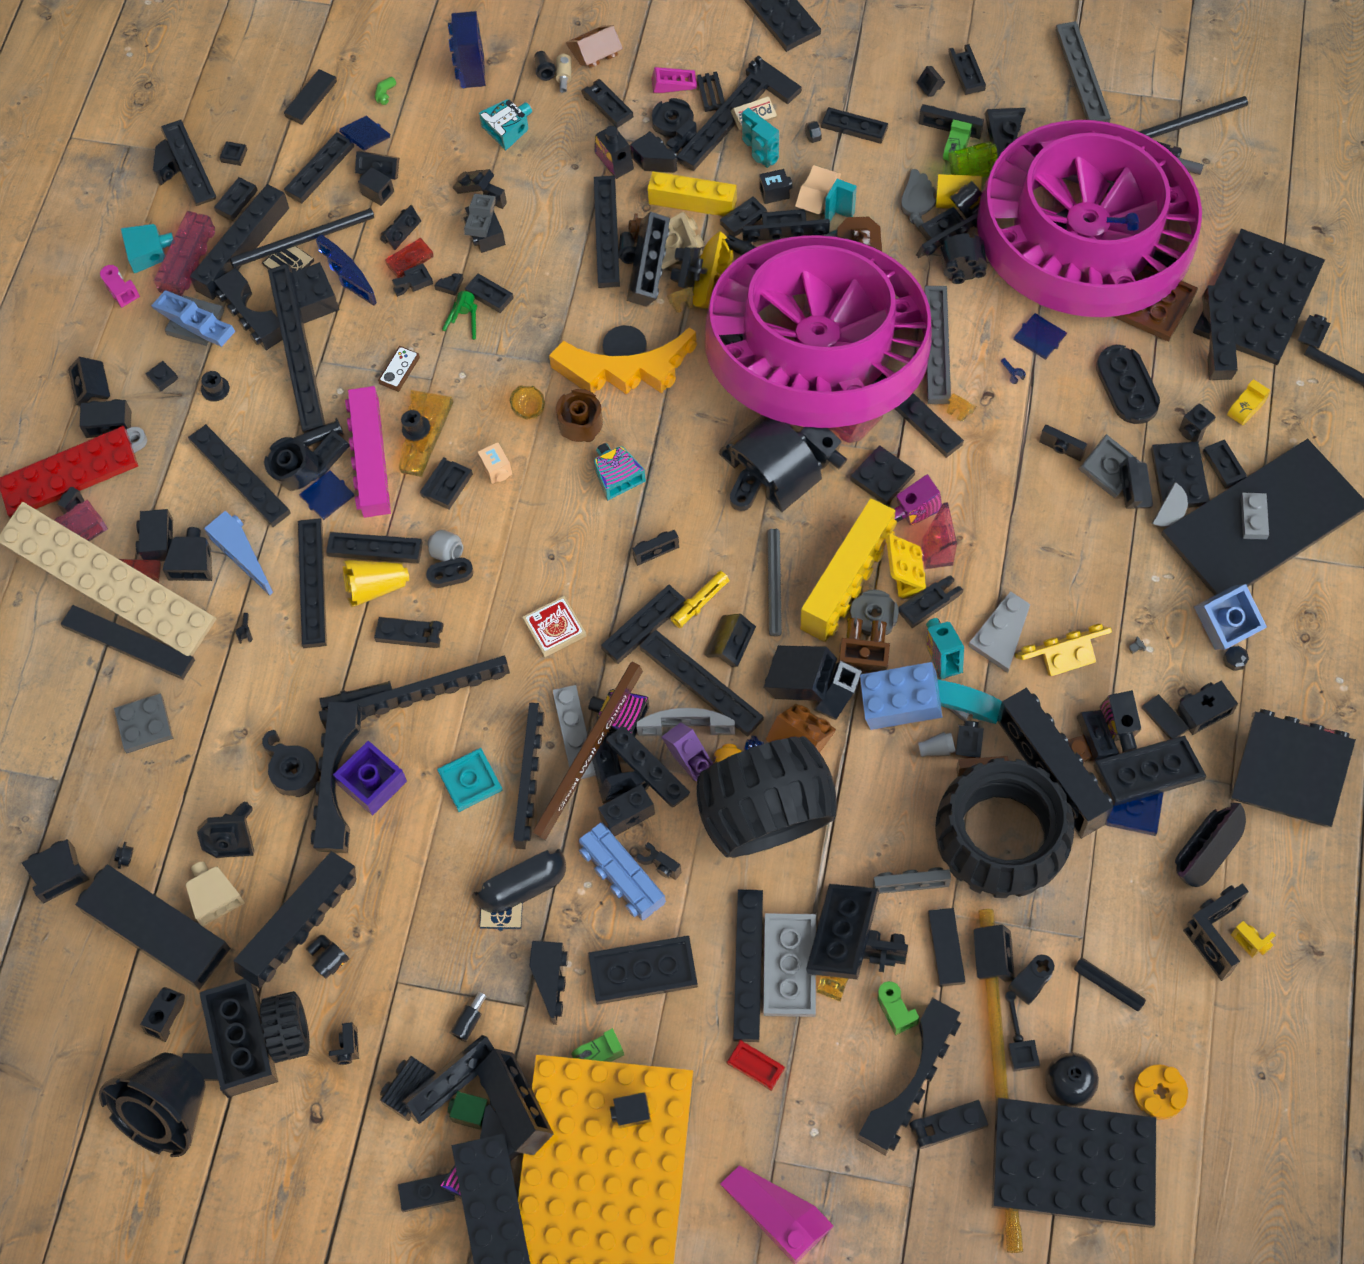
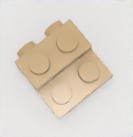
[662,212,705,269]

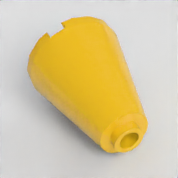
[342,560,409,607]

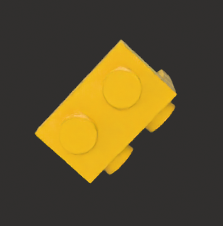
[886,534,926,599]

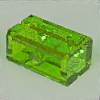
[948,141,998,177]

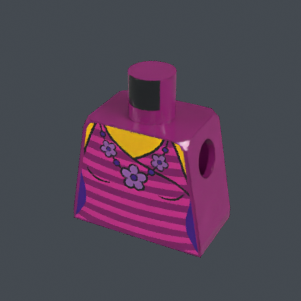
[894,474,943,525]

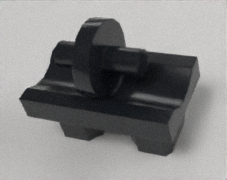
[670,247,708,288]
[863,930,908,973]

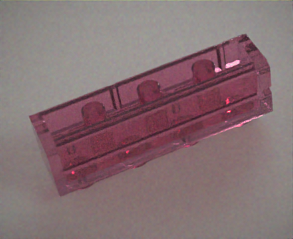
[154,211,215,297]

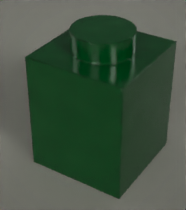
[447,1091,490,1130]

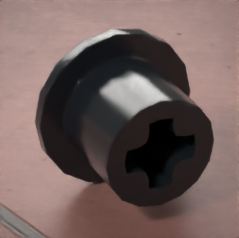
[201,371,230,402]
[401,410,431,441]

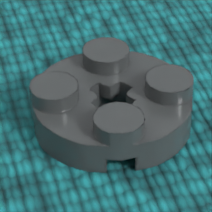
[850,590,899,636]

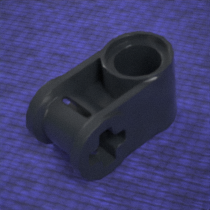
[1008,954,1055,1005]

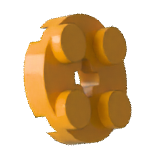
[1133,1065,1188,1120]

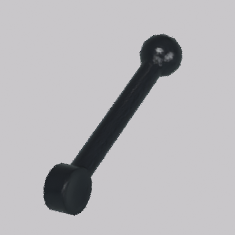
[1005,991,1024,1042]

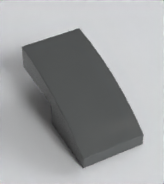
[464,194,496,238]

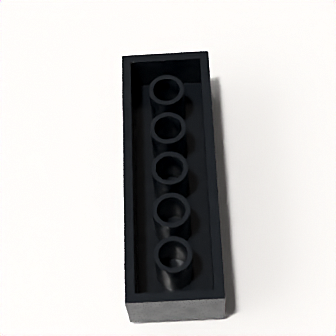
[997,687,1113,839]

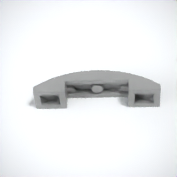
[637,708,735,736]

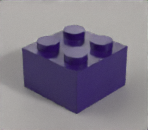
[333,741,407,816]

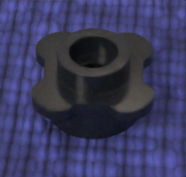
[114,842,134,869]

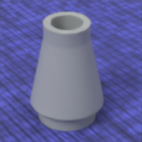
[918,732,956,757]

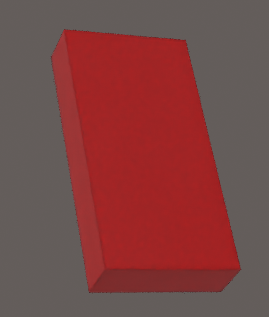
[727,1040,785,1091]

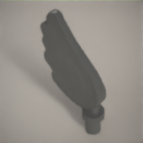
[901,169,936,230]

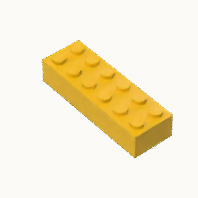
[800,498,897,642]

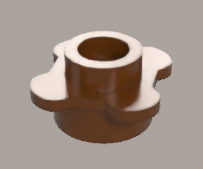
[628,213,643,240]

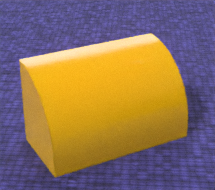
[936,174,982,209]

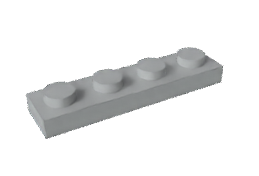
[553,685,596,779]

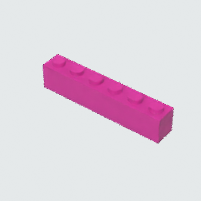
[345,386,391,518]

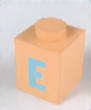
[478,443,512,484]

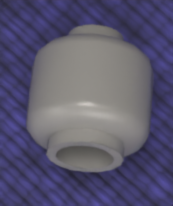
[428,530,463,562]

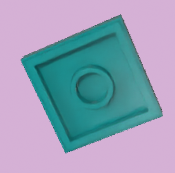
[437,748,503,812]

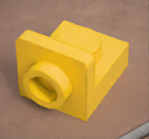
[1231,921,1276,958]

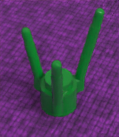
[442,291,478,340]

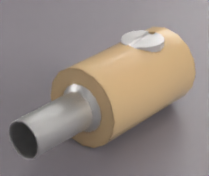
[556,54,572,93]

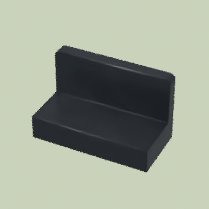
[68,356,110,406]
[1119,457,1153,509]
[704,613,756,667]
[973,924,1015,982]

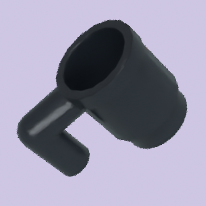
[950,181,982,219]
[306,935,350,979]

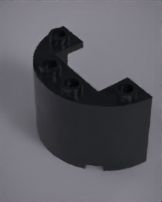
[719,415,822,512]

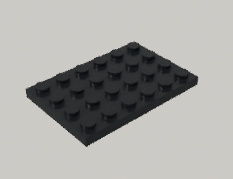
[1193,228,1325,366]
[992,1098,1156,1228]

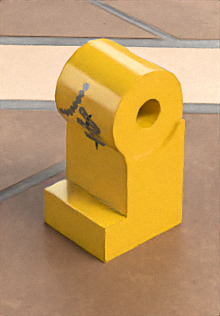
[1227,379,1270,426]

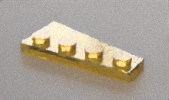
[399,390,454,477]

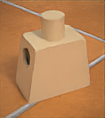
[186,862,245,926]

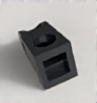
[140,987,185,1042]

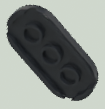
[1096,345,1160,424]

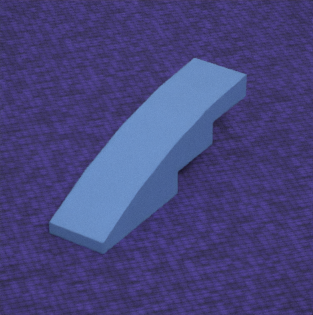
[151,290,235,347]

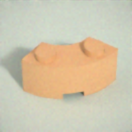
[795,165,842,214]

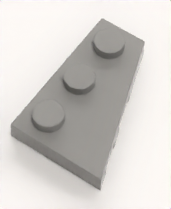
[969,591,1030,673]

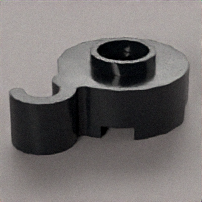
[262,730,320,797]

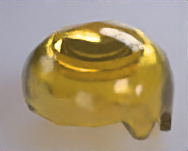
[509,385,545,420]

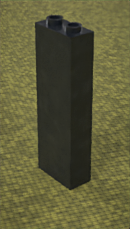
[75,864,231,990]

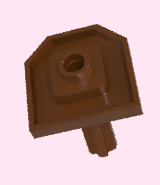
[836,216,882,252]

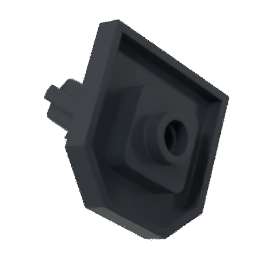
[197,801,254,858]

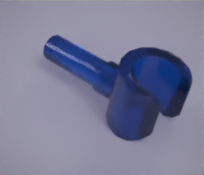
[1106,213,1139,231]
[1001,358,1026,384]

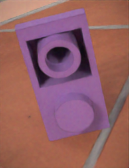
[662,723,713,782]

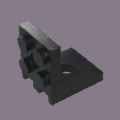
[1183,883,1249,981]

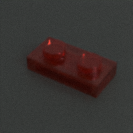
[385,238,434,278]

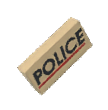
[731,96,777,130]

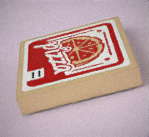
[522,596,587,657]

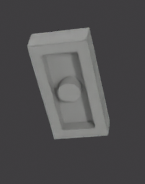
[1241,493,1269,539]

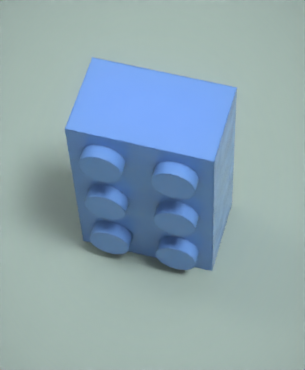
[860,662,943,730]

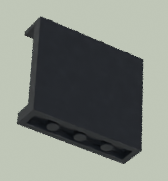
[1229,709,1356,828]

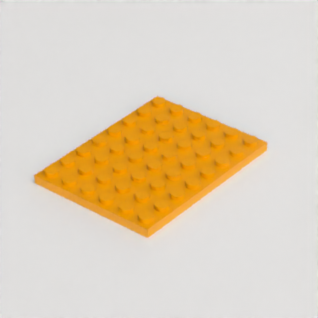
[518,1055,694,1264]

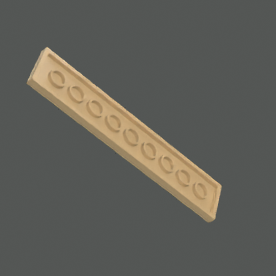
[0,502,217,656]

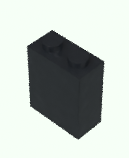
[763,645,837,701]

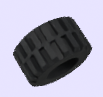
[260,991,310,1063]

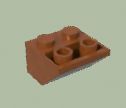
[765,704,836,752]

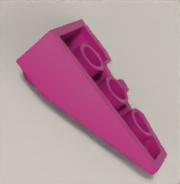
[720,1165,834,1264]

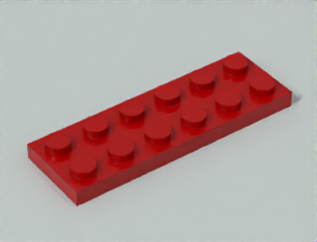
[0,426,139,518]

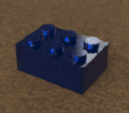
[448,11,486,88]

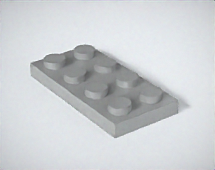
[764,913,816,1017]

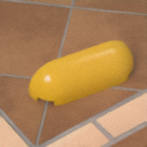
[692,231,733,309]

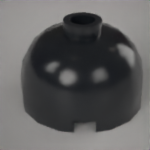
[1045,1052,1099,1107]

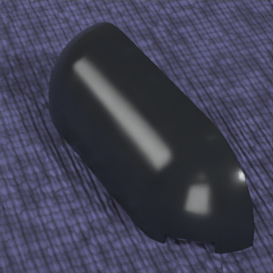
[1175,803,1246,887]
[472,849,566,914]

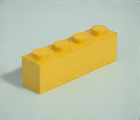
[648,171,737,216]

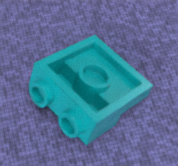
[742,108,779,168]

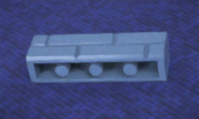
[579,822,666,921]

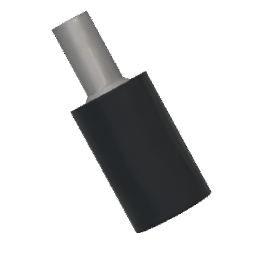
[450,992,486,1042]

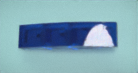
[316,234,377,306]

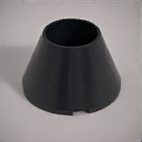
[99,1052,206,1157]

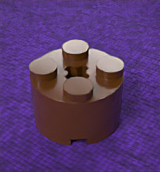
[556,389,603,442]

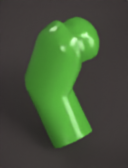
[374,77,396,105]

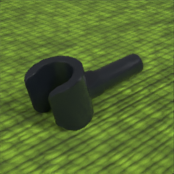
[235,613,253,644]

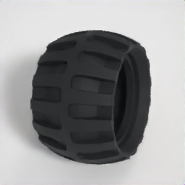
[696,736,837,858]
[935,758,1074,898]

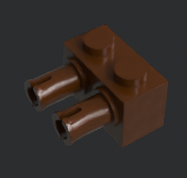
[838,618,890,672]

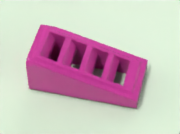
[651,67,697,93]

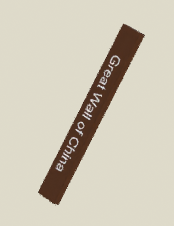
[533,661,643,841]

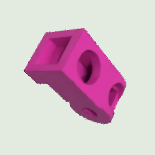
[100,265,140,308]

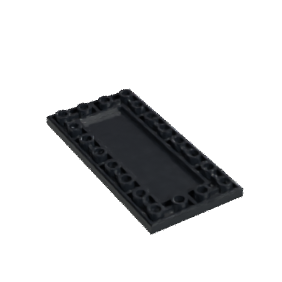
[1161,439,1364,596]

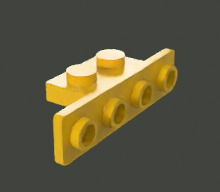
[1015,623,1112,676]

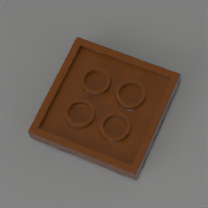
[1112,265,1198,342]

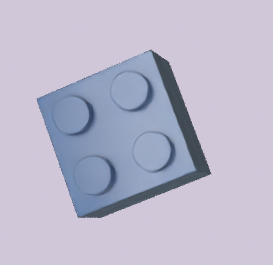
[1194,584,1267,650]

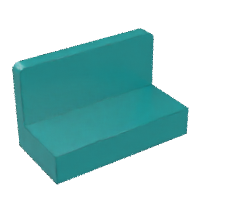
[825,178,857,222]

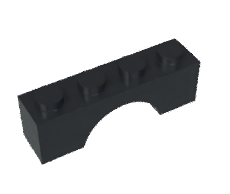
[214,268,283,350]
[1202,285,1238,380]

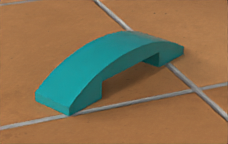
[937,679,1002,724]

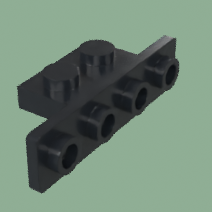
[916,206,978,258]
[742,209,830,242]
[606,727,690,808]

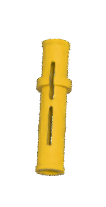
[670,571,729,628]

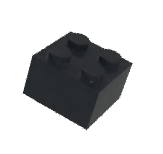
[292,262,339,324]

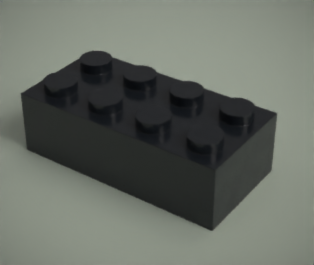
[199,979,279,1098]

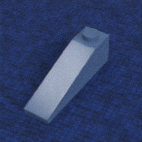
[204,511,273,596]

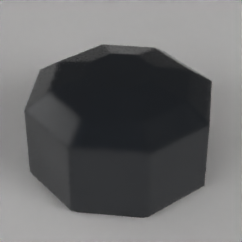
[805,121,822,143]
[1223,646,1249,671]

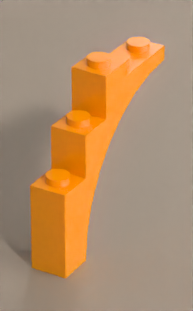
[549,327,697,394]

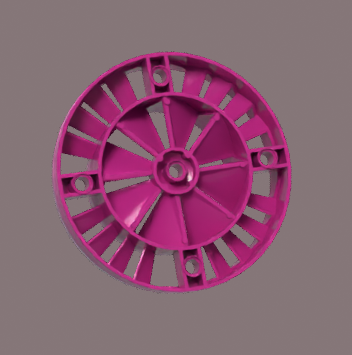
[977,120,1202,317]
[705,235,932,428]

